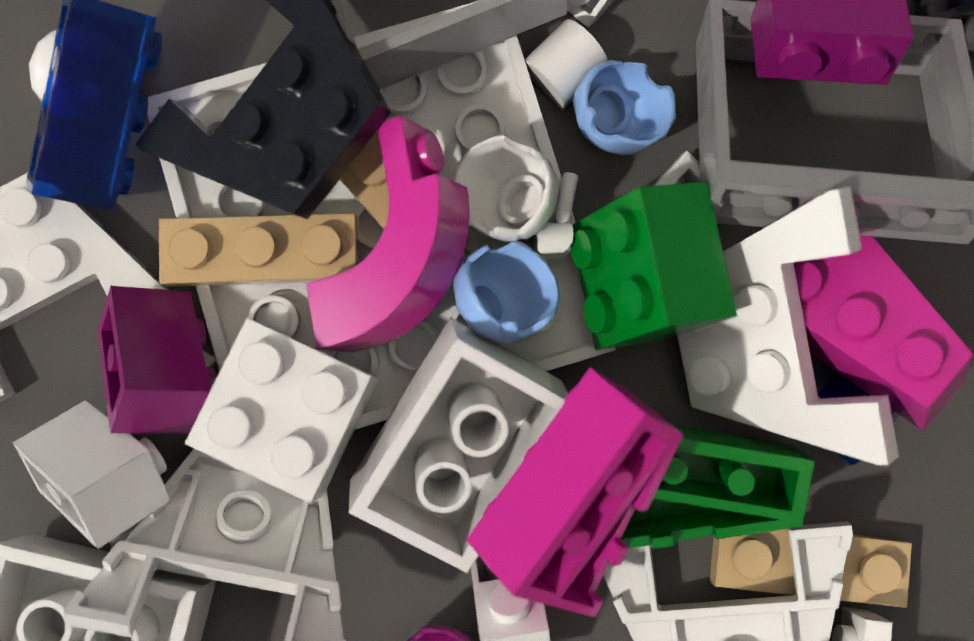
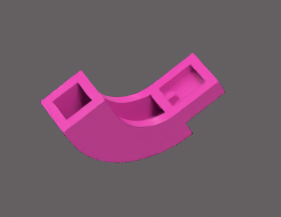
[306,115,469,353]

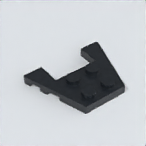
[135,0,392,220]

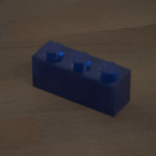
[26,0,162,211]

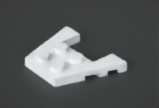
[0,168,170,403]
[677,186,899,465]
[63,449,346,641]
[603,521,853,641]

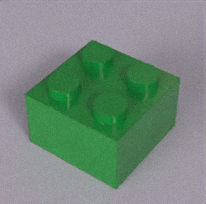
[570,182,737,351]

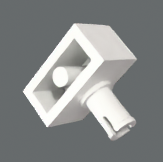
[13,400,171,549]

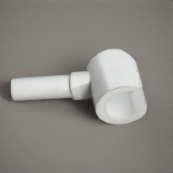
[535,172,578,261]

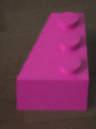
[793,235,973,431]
[466,368,684,618]

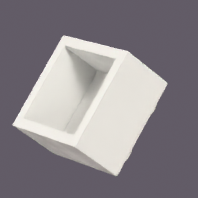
[185,318,379,503]

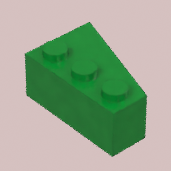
[621,424,815,549]

